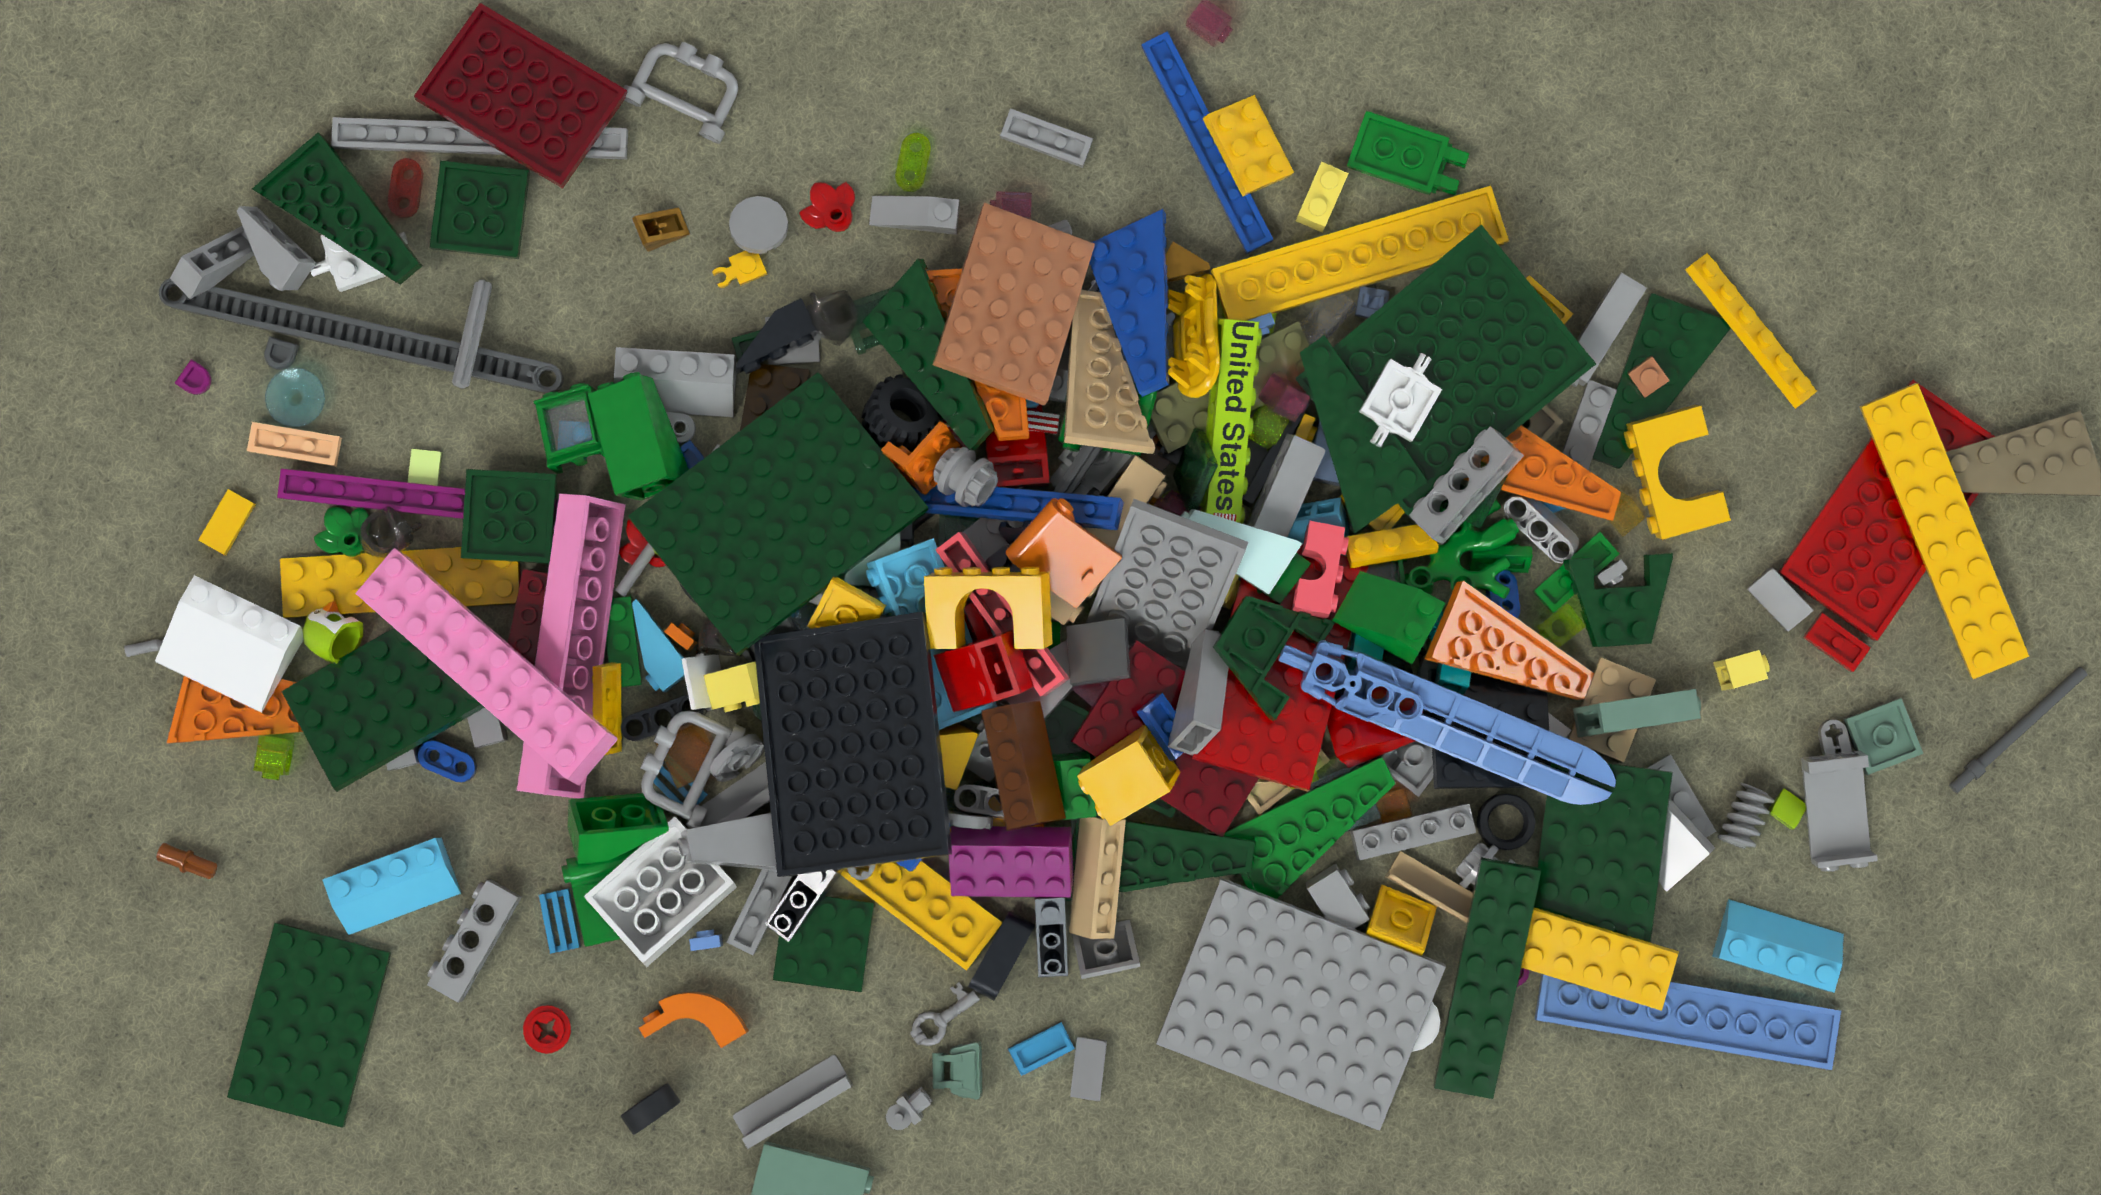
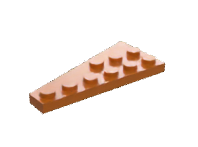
[1463,425,1621,521]

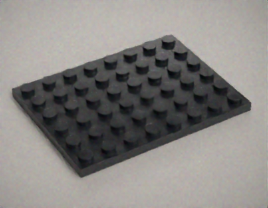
[754,612,952,877]

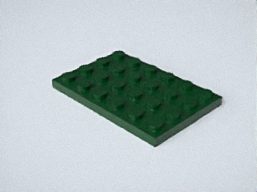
[281,628,485,792]
[1534,762,1673,943]
[227,922,392,1128]

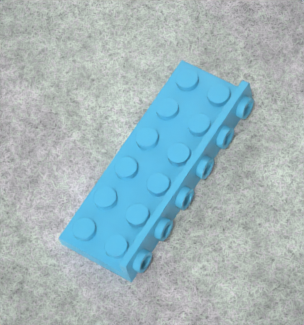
[866,538,997,730]

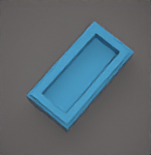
[1008,1022,1075,1076]

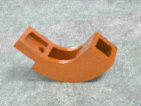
[639,992,749,1048]

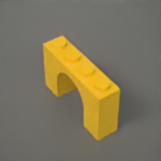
[1624,405,1731,540]
[924,567,1052,649]

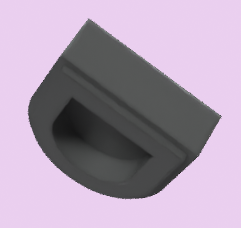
[264,336,299,370]

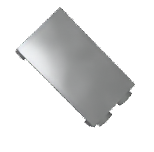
[1801,751,1878,871]

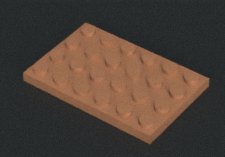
[932,203,1095,406]

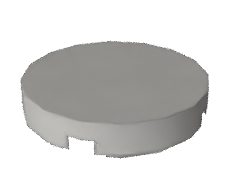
[729,196,788,254]
[710,734,764,782]
[948,810,993,829]

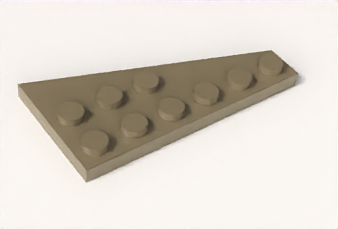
[1946,411,2101,496]

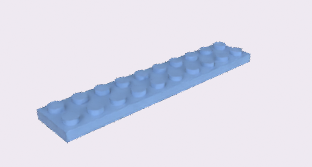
[1535,974,1841,1070]

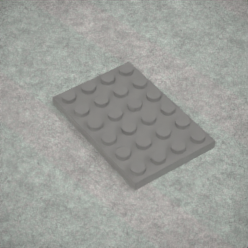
[1086,499,1248,671]

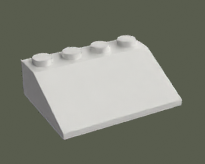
[155,575,303,713]
[584,817,737,967]

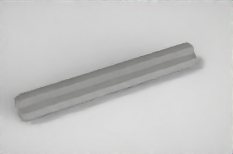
[452,280,492,389]

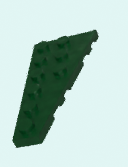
[252,132,423,285]
[863,258,994,450]
[1592,293,1731,469]
[1300,335,1428,534]
[1065,815,1255,902]

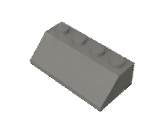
[614,347,738,418]

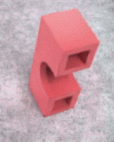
[1292,521,1349,619]

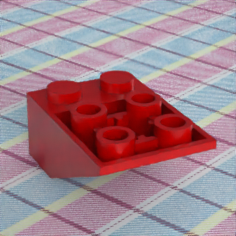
[985,404,1050,489]
[933,629,1034,712]

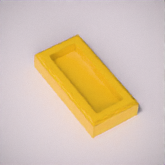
[198,489,256,555]

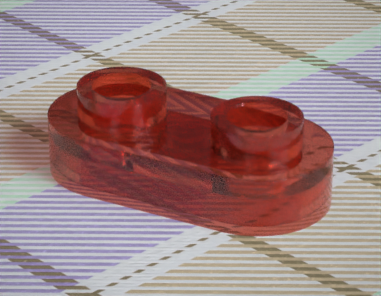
[388,158,424,218]

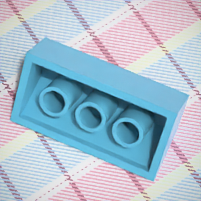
[322,837,461,935]
[1712,899,1844,993]

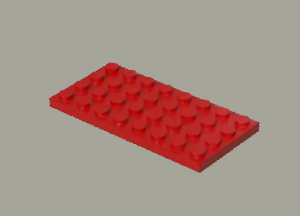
[1778,380,1995,641]
[1192,544,1369,792]

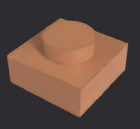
[1627,356,1670,397]

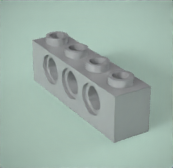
[1409,426,1524,544]
[1350,804,1476,860]
[427,879,522,1003]

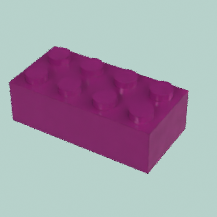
[949,826,1074,897]

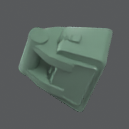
[932,1041,982,1100]

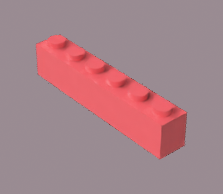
[935,532,1070,697]

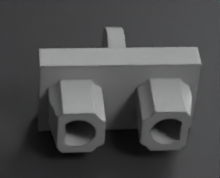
[886,1086,933,1130]

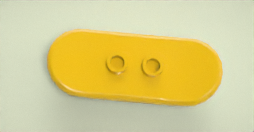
[1168,274,1220,398]

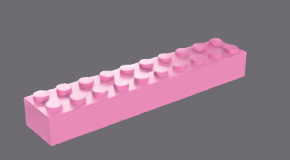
[517,493,625,798]
[355,548,618,786]

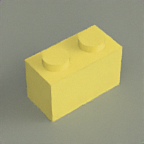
[1296,162,1349,233]
[1713,650,1770,691]
[703,661,760,713]

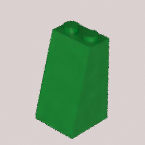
[588,372,689,500]

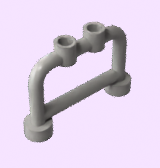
[623,42,738,144]
[640,710,746,828]

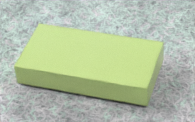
[408,449,442,486]

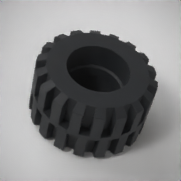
[861,374,942,453]

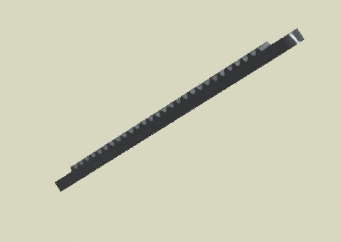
[159,278,564,394]

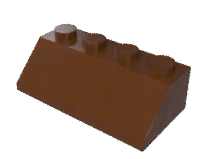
[981,701,1066,831]

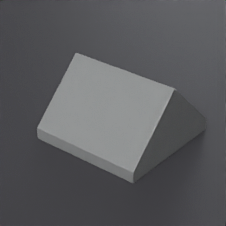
[1072,920,1140,979]

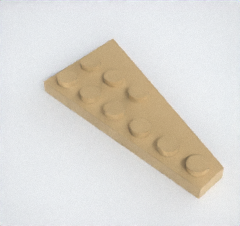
[1064,290,1155,454]

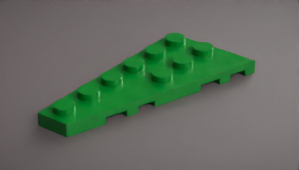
[1223,756,1396,899]

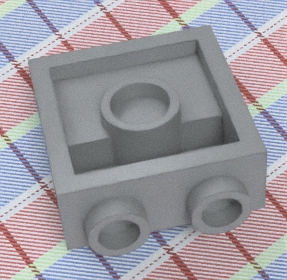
[1369,741,1433,797]

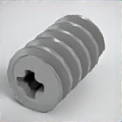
[1717,782,1775,849]

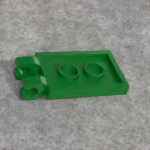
[1347,111,1469,196]

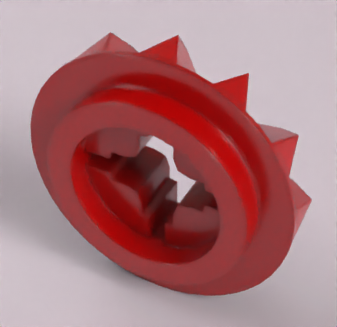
[523,1005,572,1054]

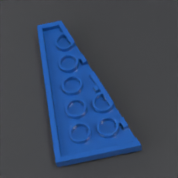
[1089,209,1169,397]

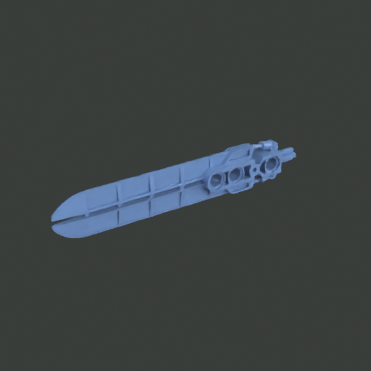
[1278,640,1616,805]

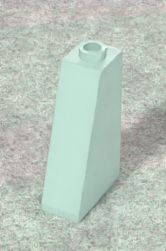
[1181,509,1302,594]

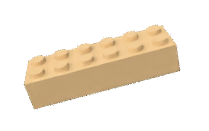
[1050,456,1168,625]

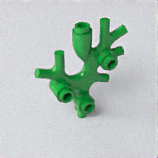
[1403,498,1519,599]

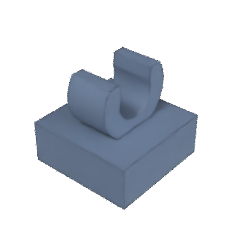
[1355,286,1390,318]

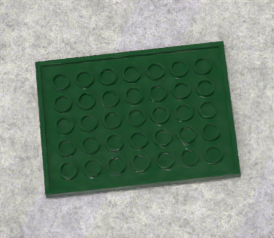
[1295,225,1596,517]
[628,372,929,656]

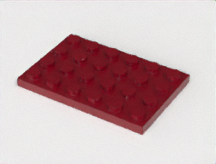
[414,3,628,189]
[1071,640,1259,836]

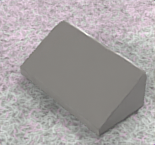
[1747,568,1813,632]
[1070,1037,1107,1101]

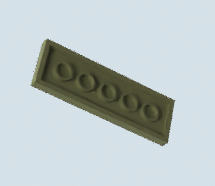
[1150,321,1309,453]

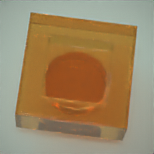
[1377,786,1412,824]

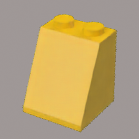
[939,723,978,790]
[1077,725,1181,826]

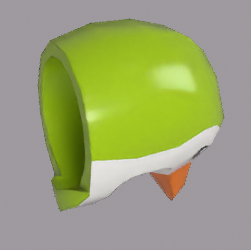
[303,601,363,664]

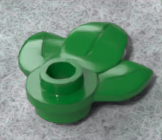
[314,507,370,557]

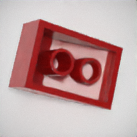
[1327,687,1424,768]

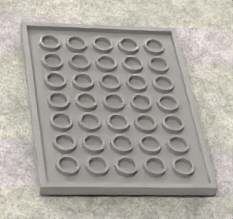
[1156,878,1446,1131]

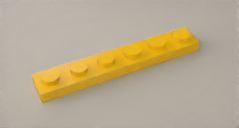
[1685,253,1817,409]

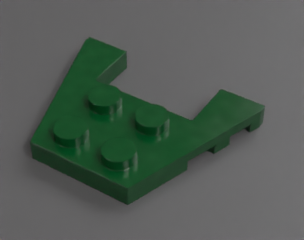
[1563,553,1673,647]
[1213,596,1335,721]

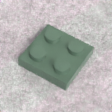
[1843,698,1923,775]

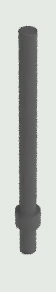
[1949,667,2088,794]

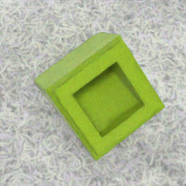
[1768,788,1806,829]

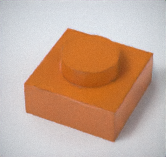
[664,622,697,651]

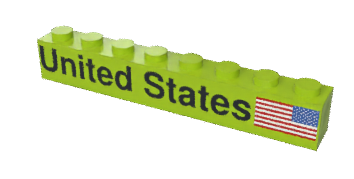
[1198,318,1262,524]

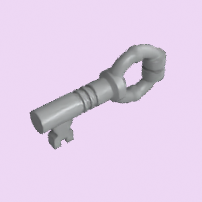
[910,982,980,1046]

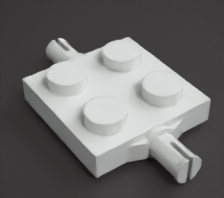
[310,232,408,292]
[1359,353,1442,448]

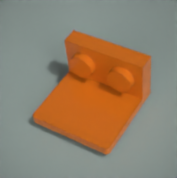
[881,421,961,495]

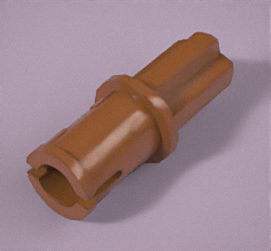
[156,843,217,879]

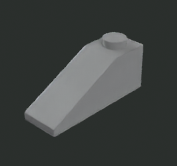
[869,196,960,235]
[237,206,316,291]
[170,226,254,299]

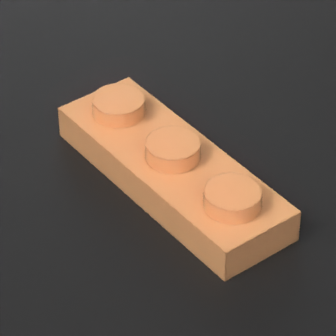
[247,422,342,467]

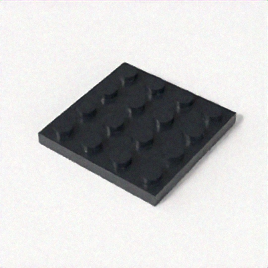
[1428,669,1551,789]

